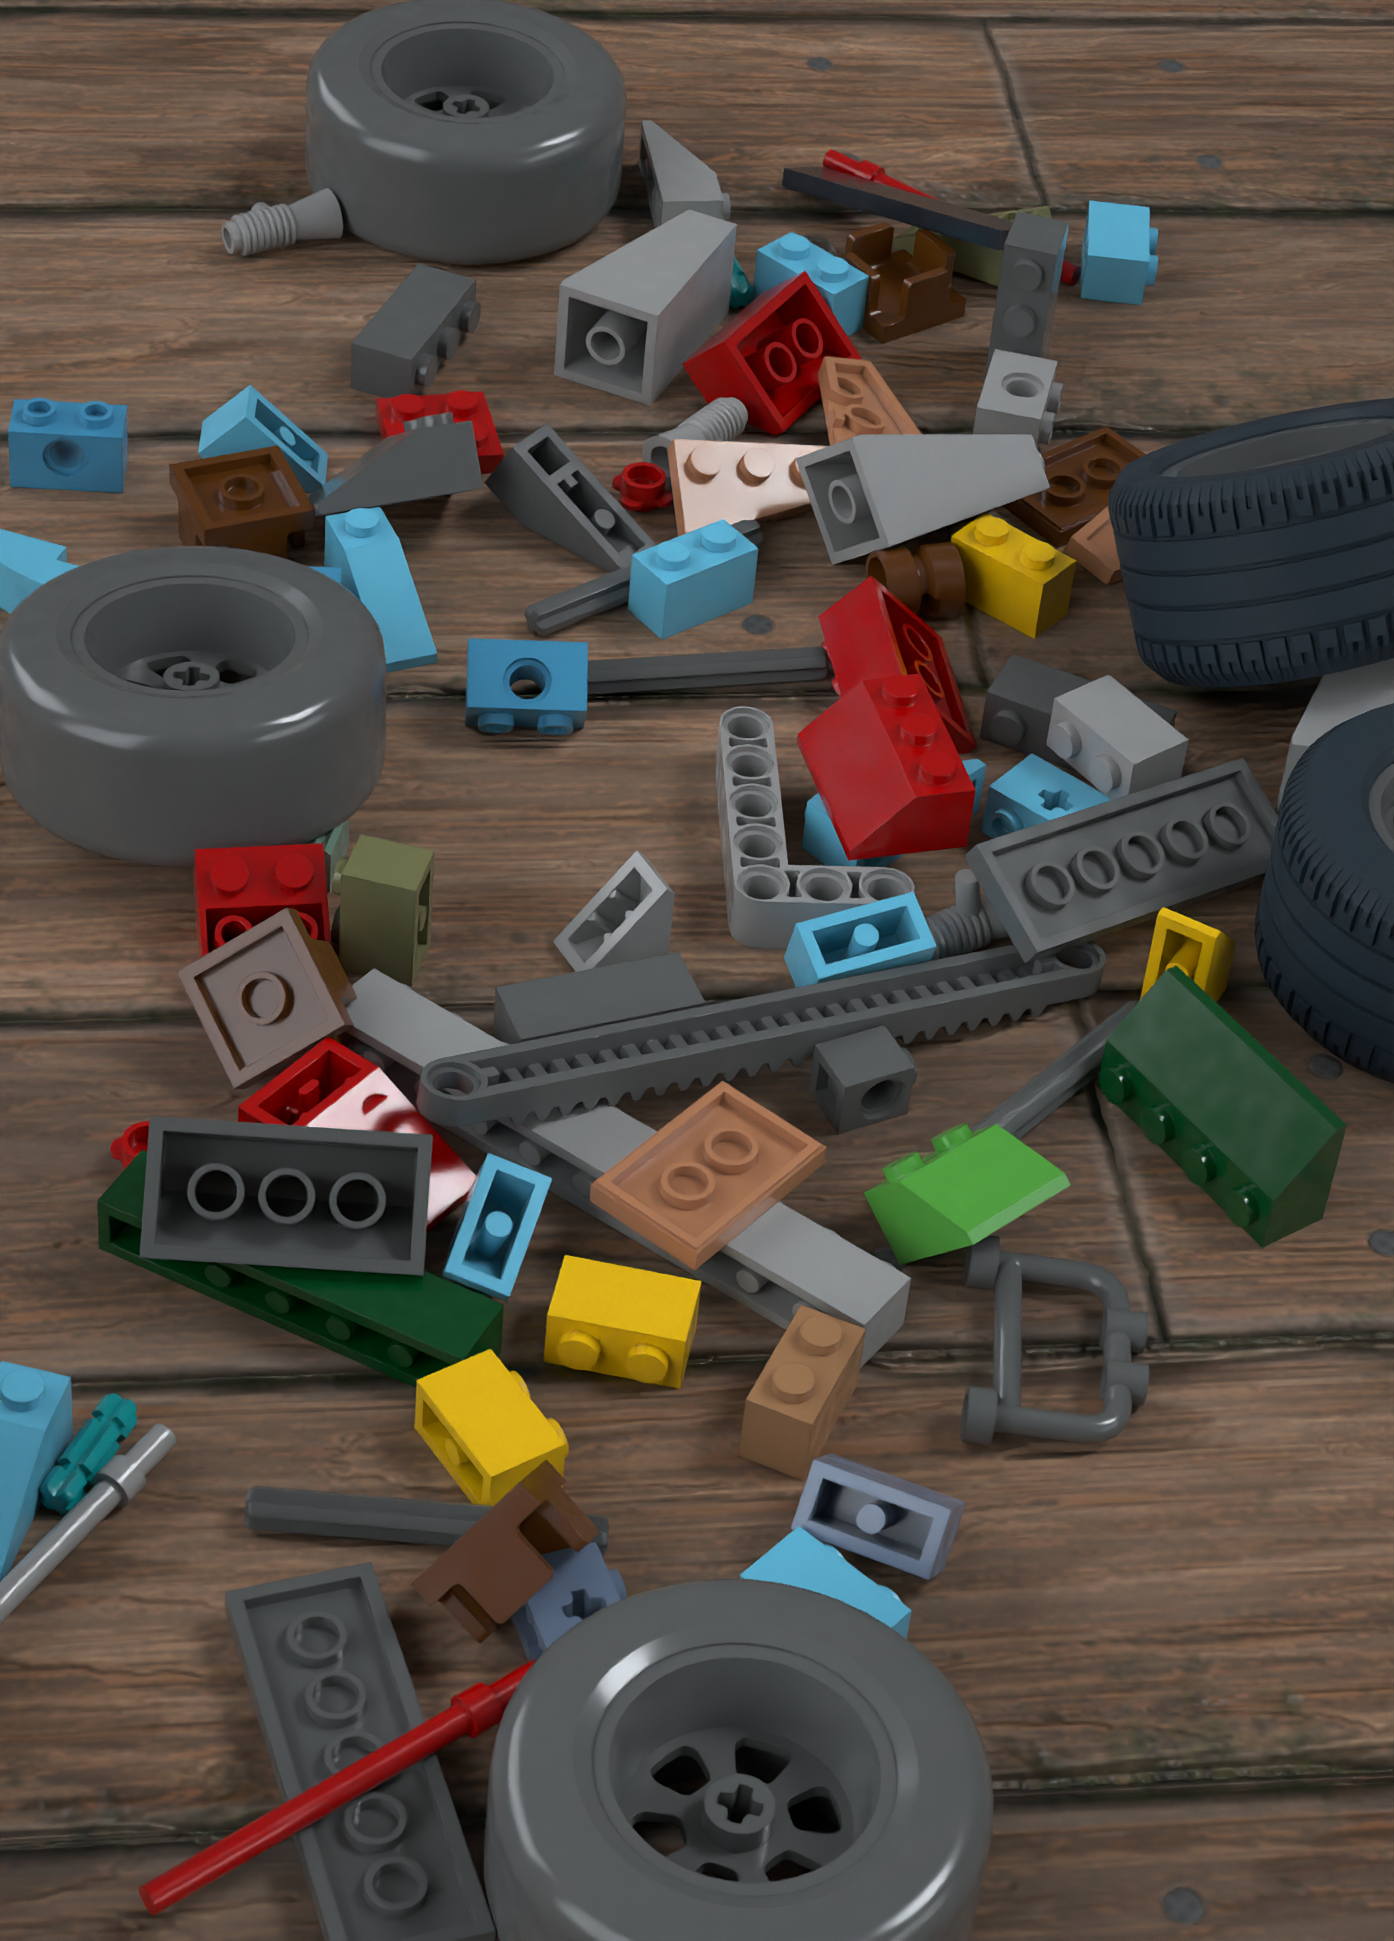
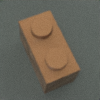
[739,1305,866,1481]

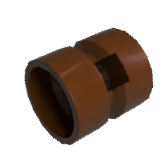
[866,542,966,619]

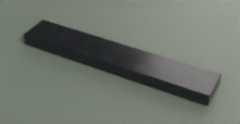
[782,166,1013,251]

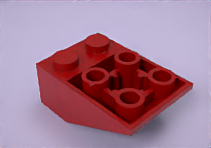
[193,843,332,959]
[238,1036,476,1233]

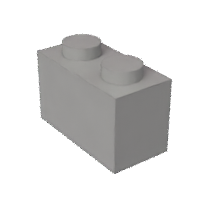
[1046,674,1189,800]

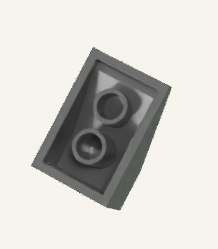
[308,412,483,517]

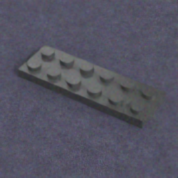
[964,758,1278,964]
[225,1562,496,1941]

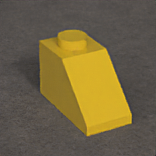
[1140,907,1236,1002]

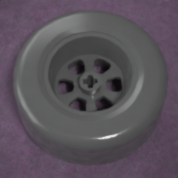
[305,0,627,265]
[0,546,386,867]
[484,1578,994,1941]

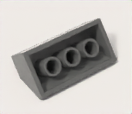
[139,1116,433,1276]

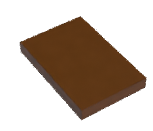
[1002,426,1146,548]

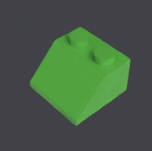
[863,1123,1071,1265]

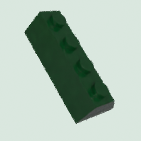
[1097,965,1347,1248]

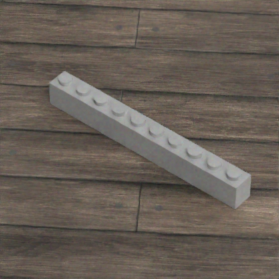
[339,968,911,1368]

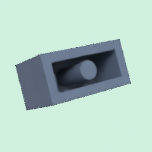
[791,1453,966,1580]

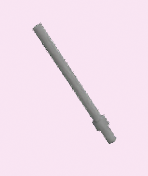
[0,1424,177,1624]

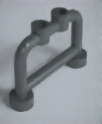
[960,1235,1149,1445]

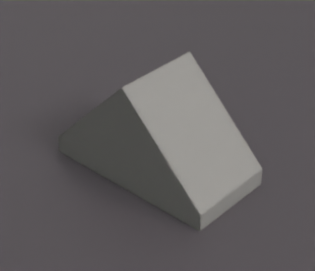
[553,851,675,972]

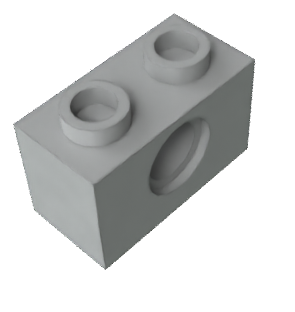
[973,349,1064,450]

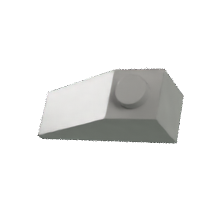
[638,120,730,228]

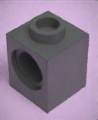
[809,1025,917,1134]

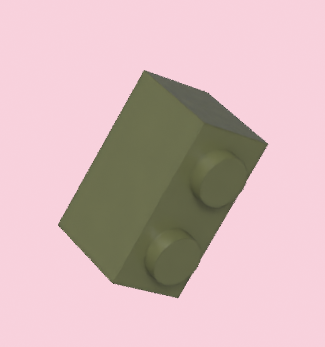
[331,834,435,986]

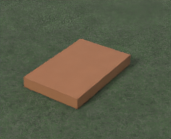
[589,1081,827,1271]

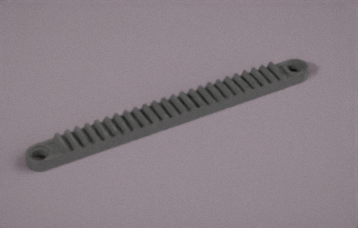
[416,941,1106,1127]

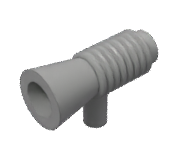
[221,188,343,256]
[642,397,748,487]
[924,869,1010,961]

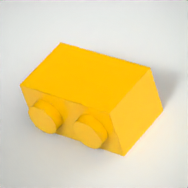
[951,512,1077,639]
[543,1255,702,1389]
[414,1349,569,1506]

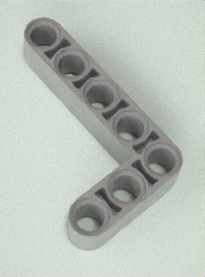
[715,706,915,949]

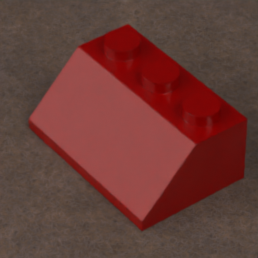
[682,270,862,435]
[818,576,977,754]
[797,674,976,861]

